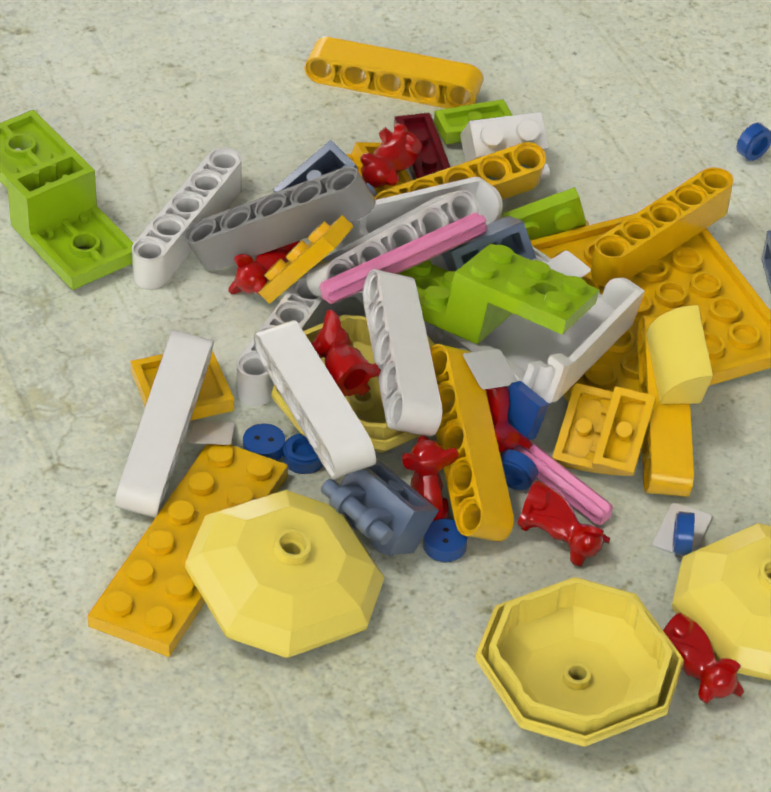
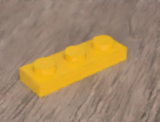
[258,215,354,304]

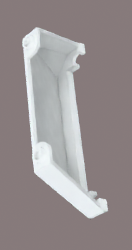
[336,177,645,404]

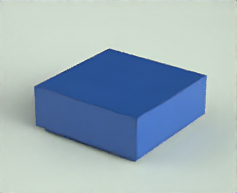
[508,381,550,440]

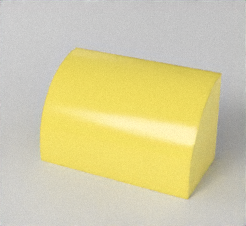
[646,305,713,404]

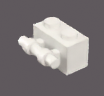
[460,112,550,180]

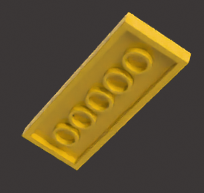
[88,444,288,657]

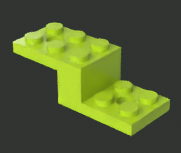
[0,109,133,290]
[399,243,600,345]

